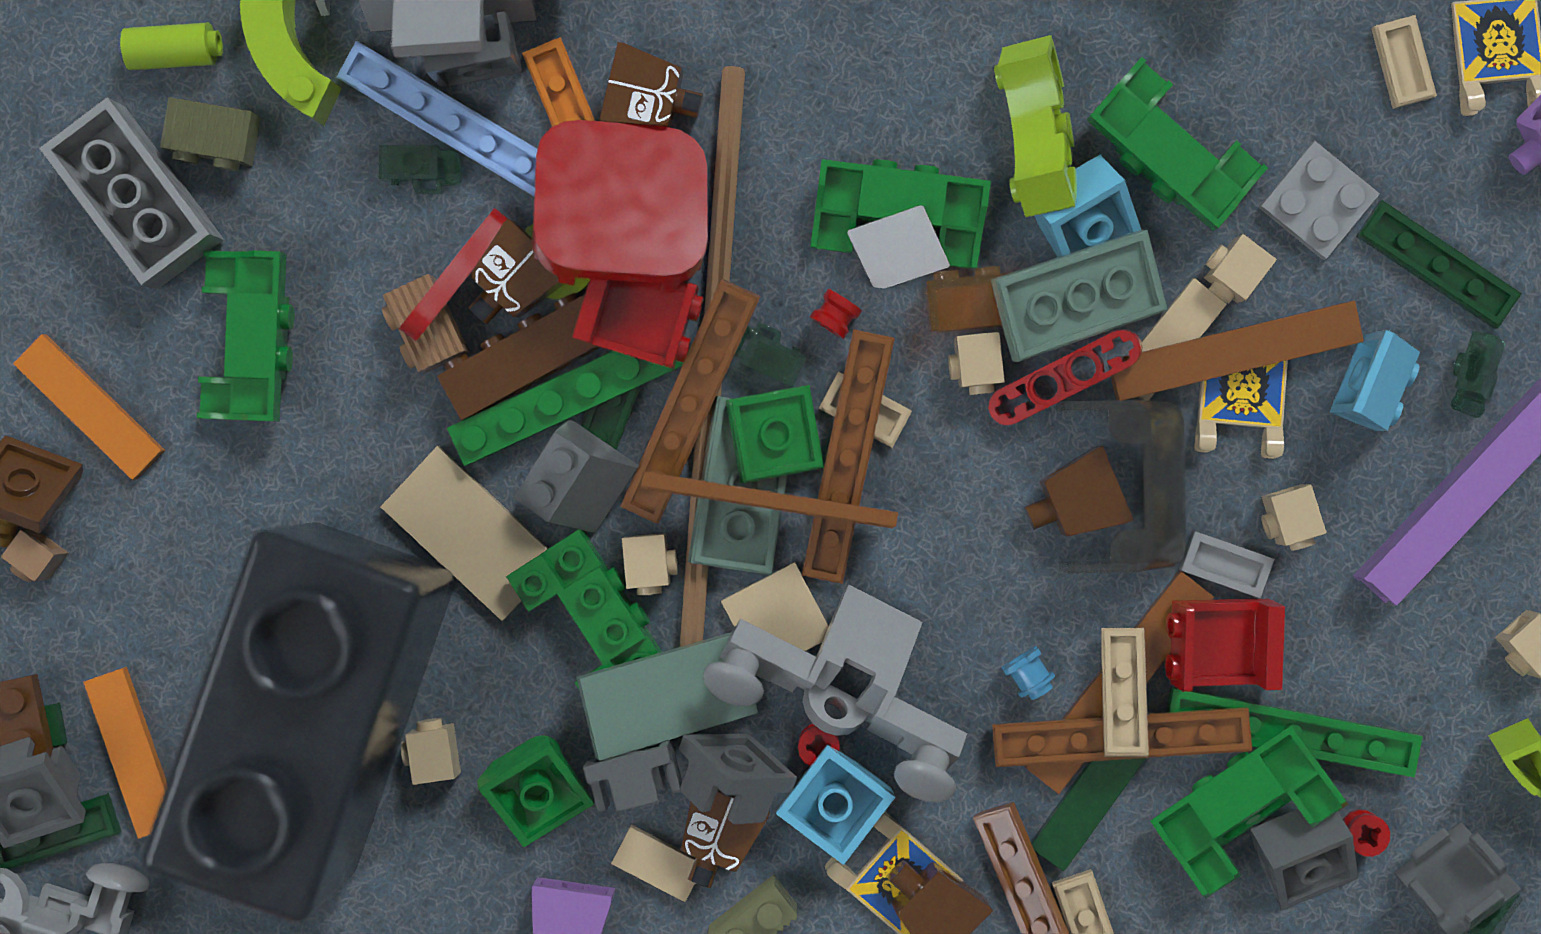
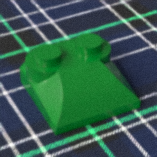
[477,736,595,847]

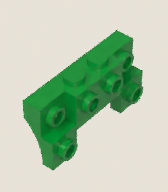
[1086,57,1268,231]
[810,159,991,269]
[197,250,295,422]
[506,529,662,689]
[1150,726,1348,899]

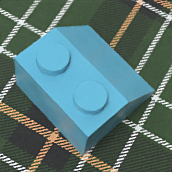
[1035,155,1141,257]
[1330,330,1420,431]
[776,745,895,865]

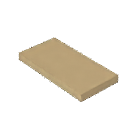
[381,446,549,621]

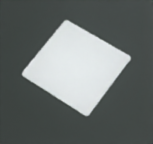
[847,206,950,289]

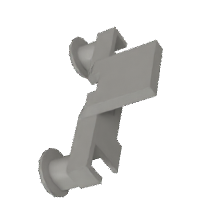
[315,0,537,57]
[703,585,967,802]
[0,863,150,934]

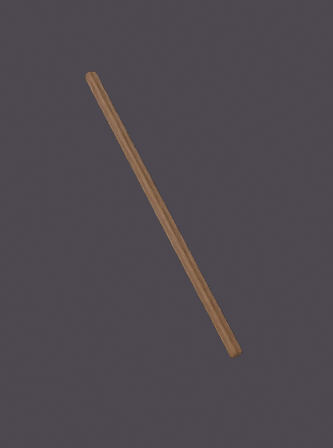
[680,66,745,647]

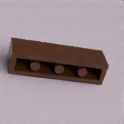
[437,293,601,421]

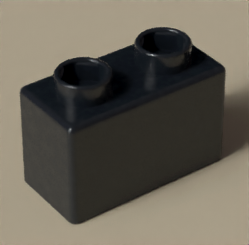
[142,522,456,922]

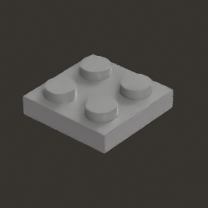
[1258,141,1380,260]

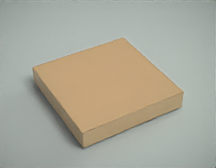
[721,562,829,651]

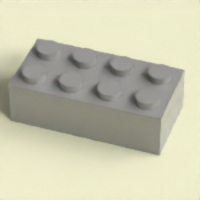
[39,97,224,289]

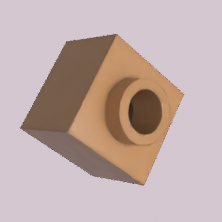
[1,529,68,582]

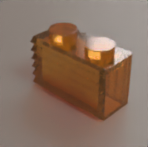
[924,266,1009,334]

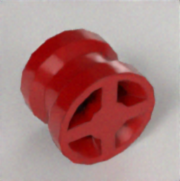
[810,289,862,339]
[798,724,840,766]
[1343,809,1390,857]

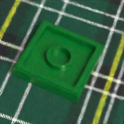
[726,385,824,483]

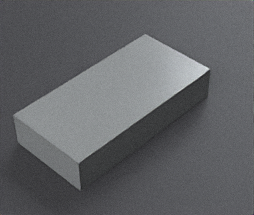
[1179,531,1274,598]

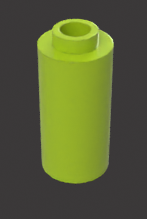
[120,22,223,71]

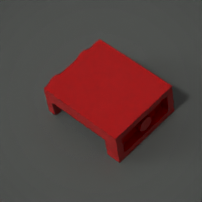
[573,279,704,369]
[1165,598,1285,692]

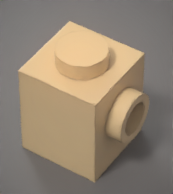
[1204,234,1277,304]
[948,332,1004,395]
[1261,484,1326,551]
[622,533,678,595]
[1495,610,1541,679]
[401,718,461,785]

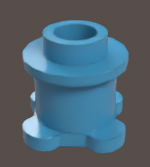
[1001,646,1055,700]

